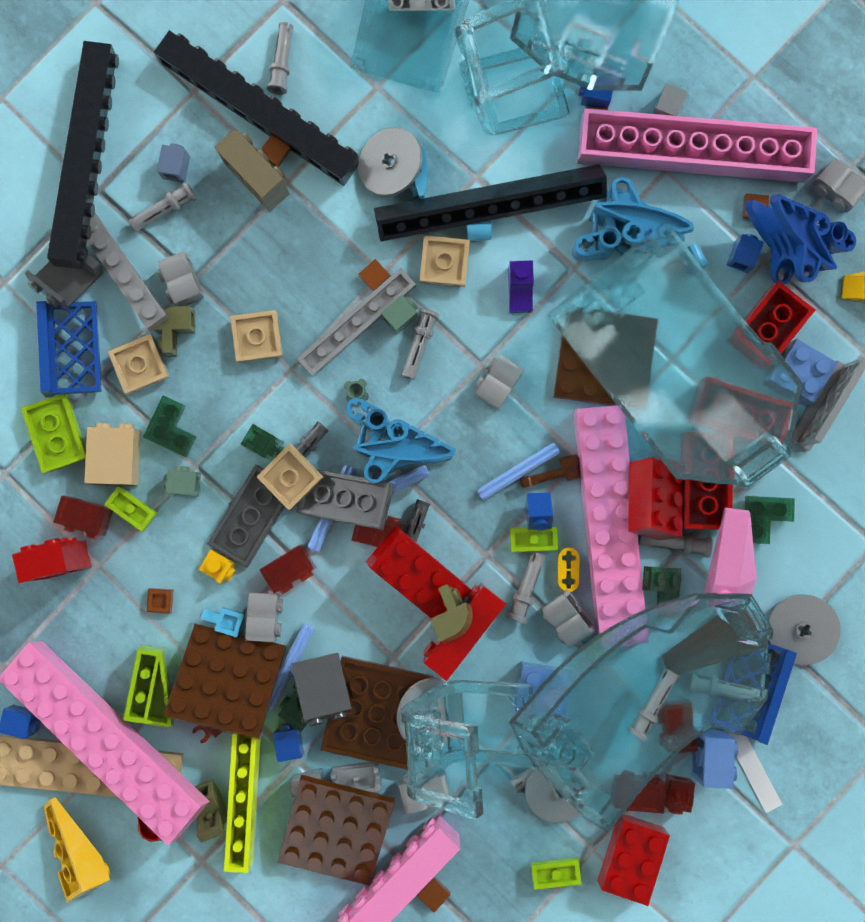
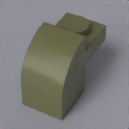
[153,306,195,357]
[430,584,473,644]
[194,779,227,842]

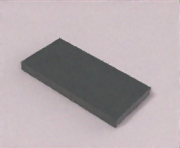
[207,464,285,568]
[296,469,394,531]

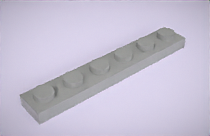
[87,213,169,332]
[297,267,416,377]

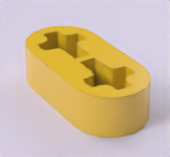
[557,547,580,592]

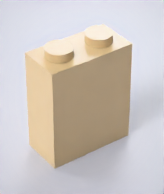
[84,423,141,485]

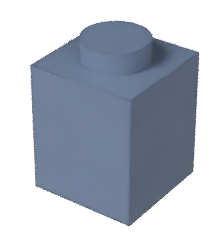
[157,143,190,182]

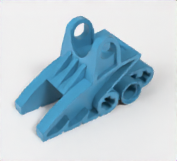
[572,177,694,262]
[346,398,456,483]

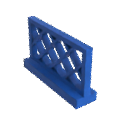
[36,301,102,398]
[711,641,797,745]

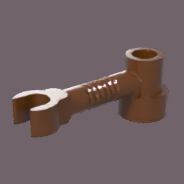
[520,454,581,488]

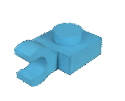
[201,607,245,637]

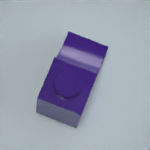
[508,260,534,313]

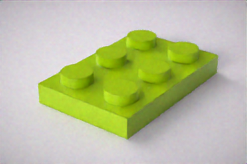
[21,394,86,474]

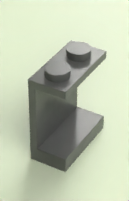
[25,254,104,311]
[290,653,352,726]

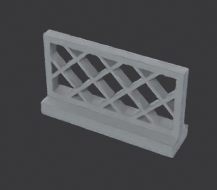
[789,357,865,451]

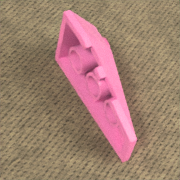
[704,508,757,608]

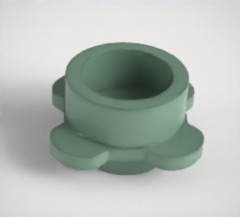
[344,379,369,402]

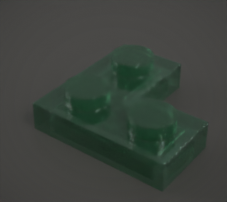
[143,395,197,457]
[745,496,795,544]
[642,566,682,615]

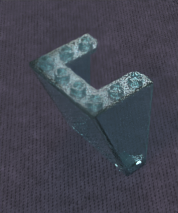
[350,0,469,94]

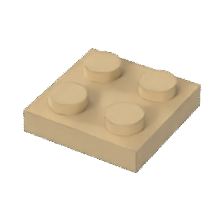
[419,235,470,287]
[230,310,283,363]
[108,334,170,395]
[257,444,323,511]

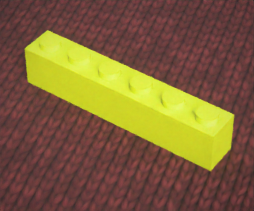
[224,734,261,873]

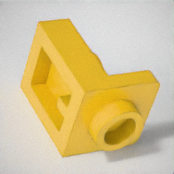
[199,549,236,584]

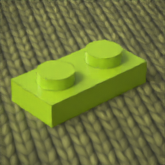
[104,486,158,532]
[510,527,558,552]
[530,857,582,890]

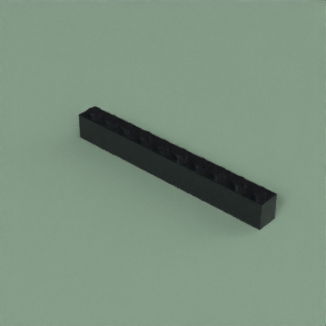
[154,30,359,186]
[47,41,119,269]
[374,164,607,242]

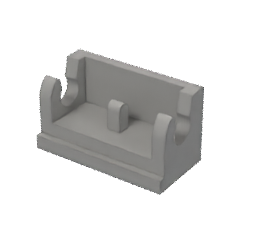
[331,762,382,792]

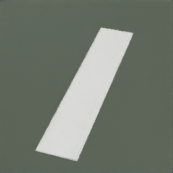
[723,723,783,813]

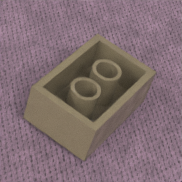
[214,129,290,212]

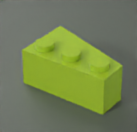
[123,644,174,728]

